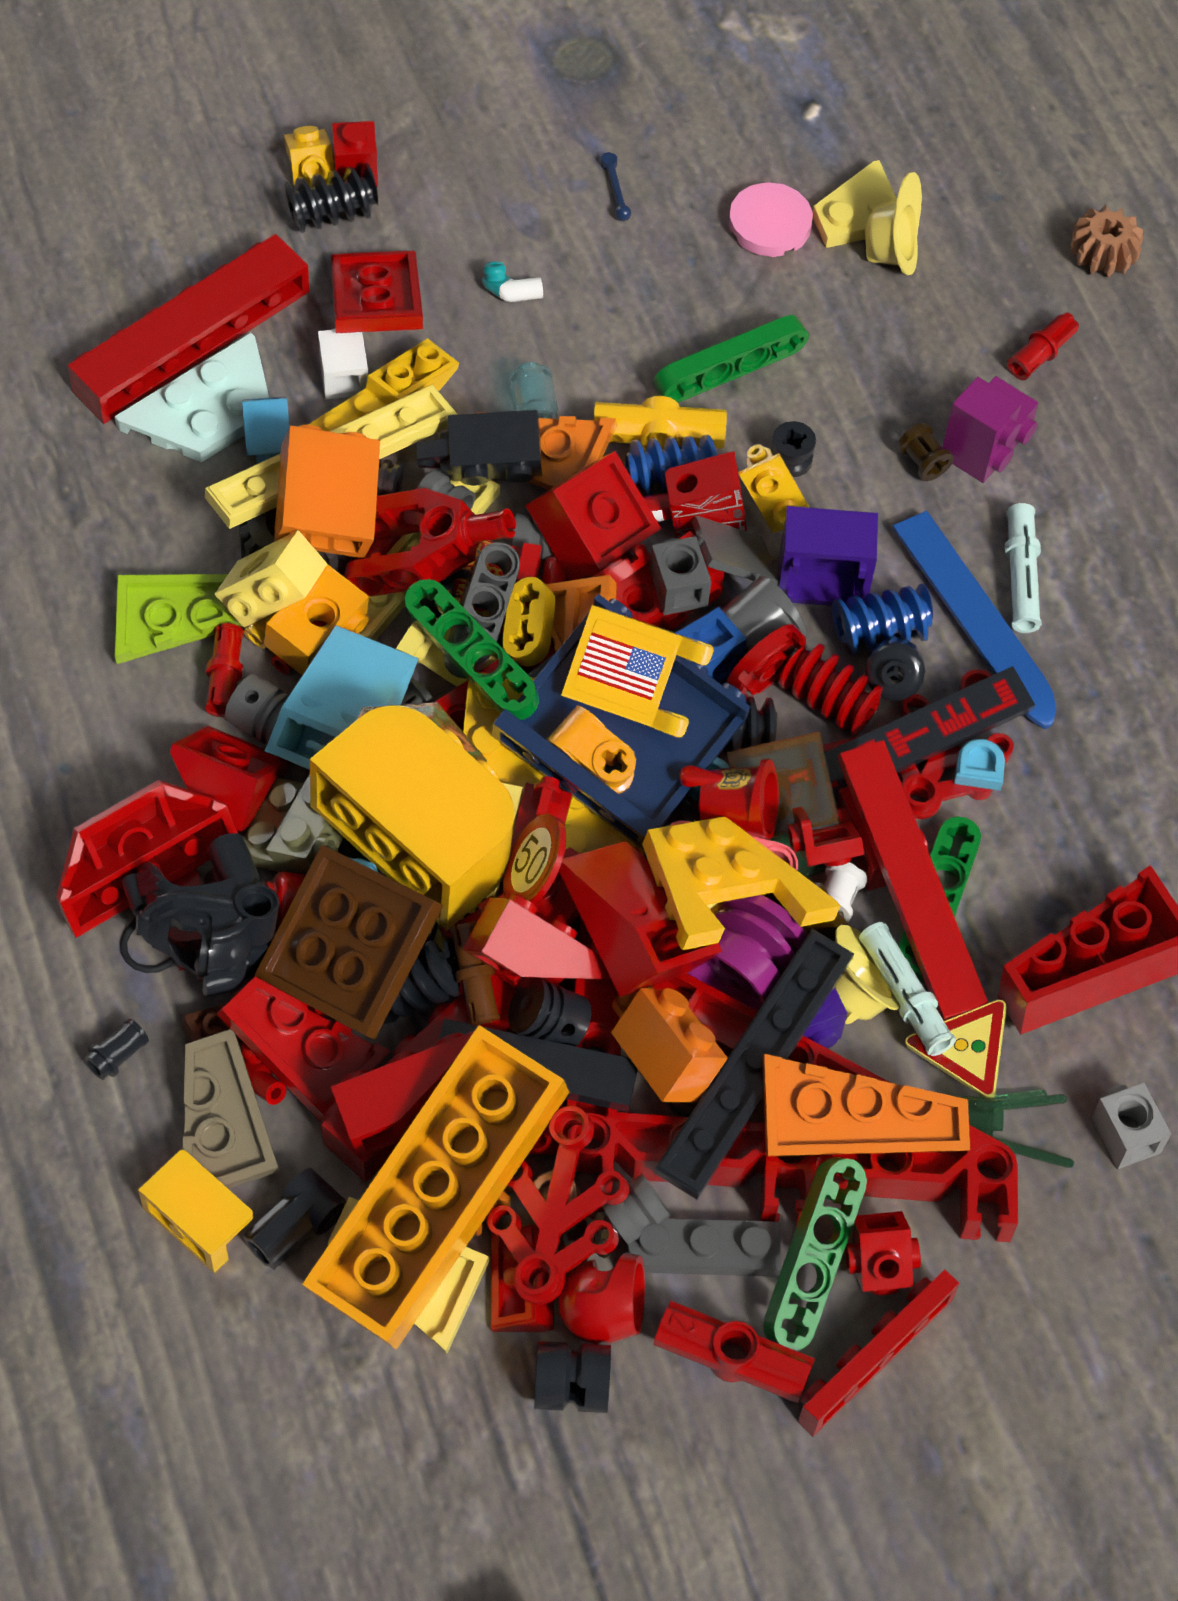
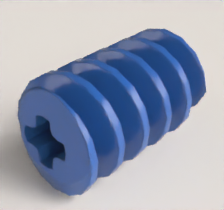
[625,434,718,496]
[832,583,933,654]

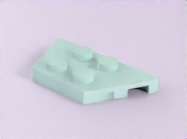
[115,333,269,463]

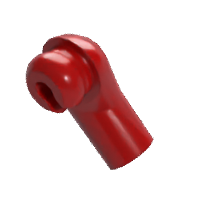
[240,1042,287,1105]

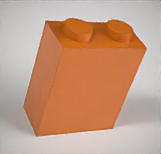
[274,425,380,558]

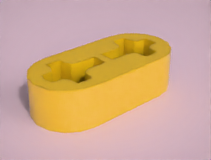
[503,577,556,667]

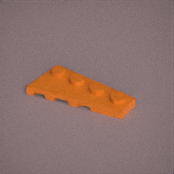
[762,1054,970,1156]

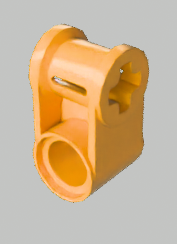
[546,705,636,794]

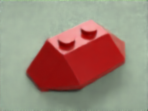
[56,780,238,938]

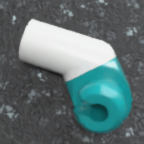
[482,261,543,302]

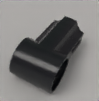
[243,1168,347,1270]

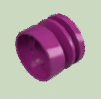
[688,895,808,1011]

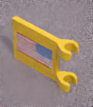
[561,605,714,738]

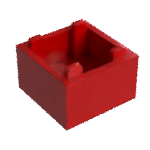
[525,451,662,581]

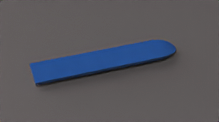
[892,511,1056,729]

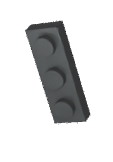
[628,1218,781,1277]

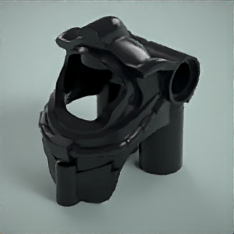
[121,833,279,996]

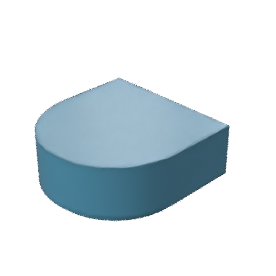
[954,739,1005,790]

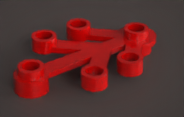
[899,669,1014,819]
[487,1106,629,1305]

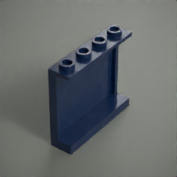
[492,594,751,851]

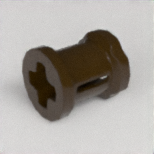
[897,423,954,482]

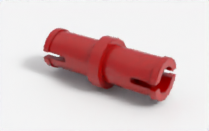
[205,623,244,717]

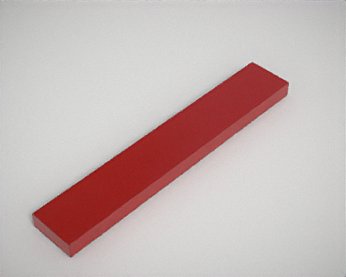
[837,740,988,1021]

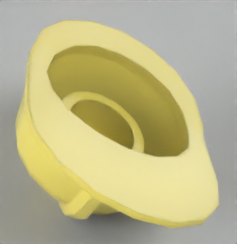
[865,172,922,276]
[835,925,900,1024]

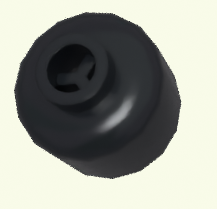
[865,637,926,701]

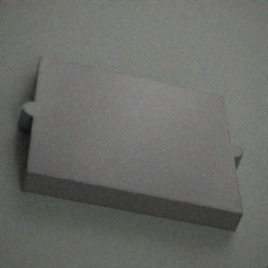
[692,515,780,584]

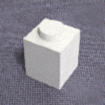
[318,328,368,400]

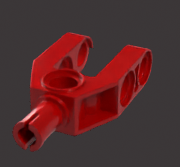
[344,488,516,597]

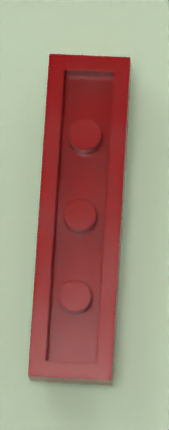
[798,1269,960,1437]

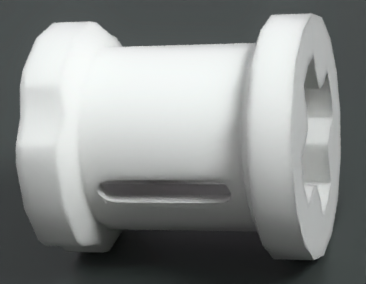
[824,862,867,922]

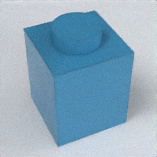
[242,396,289,463]

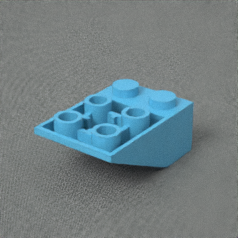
[265,625,419,770]

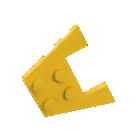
[642,817,841,950]

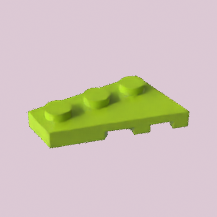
[115,574,243,664]

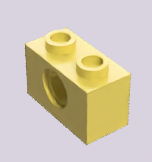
[215,530,327,628]

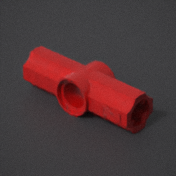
[653,1300,815,1403]

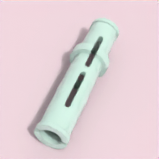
[1005,503,1042,633]
[859,922,956,1056]

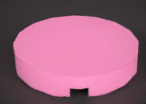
[729,182,813,257]

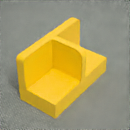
[138,1150,253,1273]

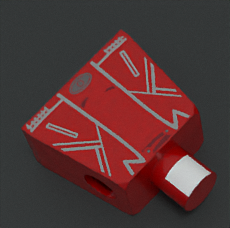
[643,451,747,538]

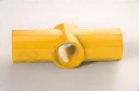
[594,396,727,451]

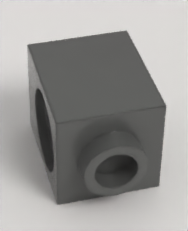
[649,536,711,615]

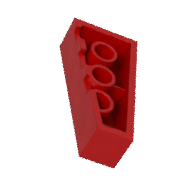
[998,865,1178,1035]

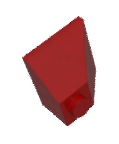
[170,725,291,832]

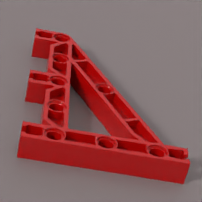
[567,916,1018,1243]

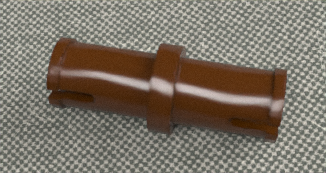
[449,921,500,1025]

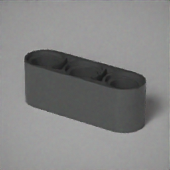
[443,542,520,679]

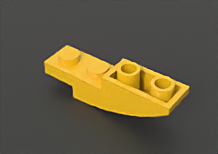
[308,338,459,432]

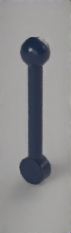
[601,152,631,221]

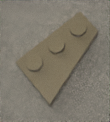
[182,1029,280,1189]

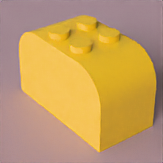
[310,706,514,931]

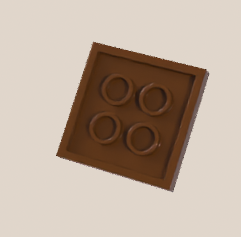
[254,845,443,1039]

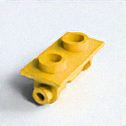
[738,444,810,534]

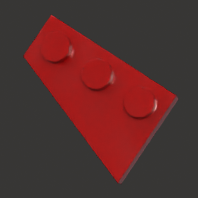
[216,976,391,1121]

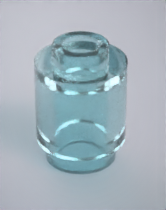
[509,362,558,419]

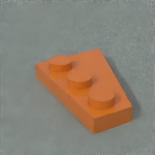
[476,412,617,490]

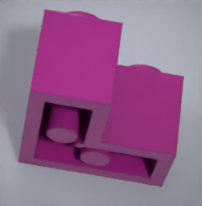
[942,376,1039,483]

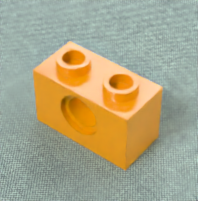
[264,564,369,676]

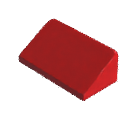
[491,1224,554,1332]

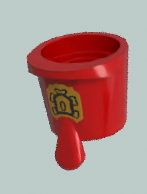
[679,759,779,840]

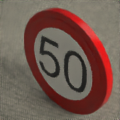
[503,814,566,904]

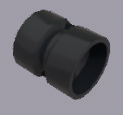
[534,1341,611,1413]

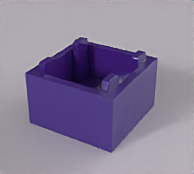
[777,506,878,606]

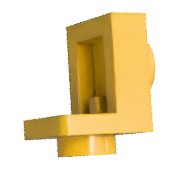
[284,126,335,187]

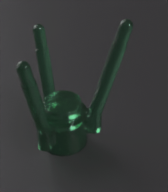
[962,1089,1074,1168]

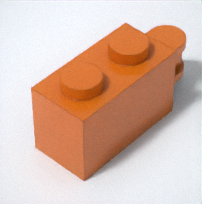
[611,986,728,1102]

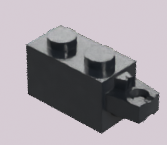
[416,410,543,486]

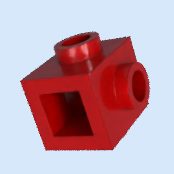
[845,1211,921,1295]

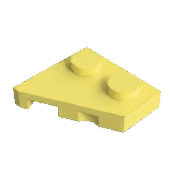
[813,160,896,248]

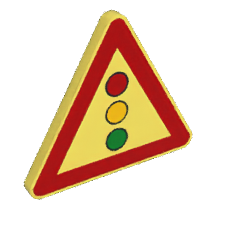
[906,1000,1006,1099]

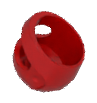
[559,1252,646,1344]

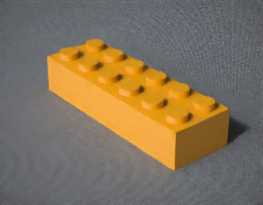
[302,1025,569,1350]

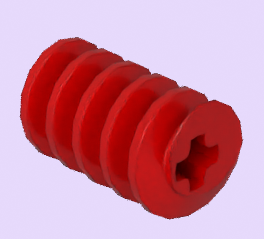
[779,644,883,738]

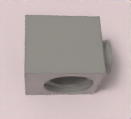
[1091,1083,1171,1170]

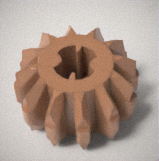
[1070,204,1143,278]

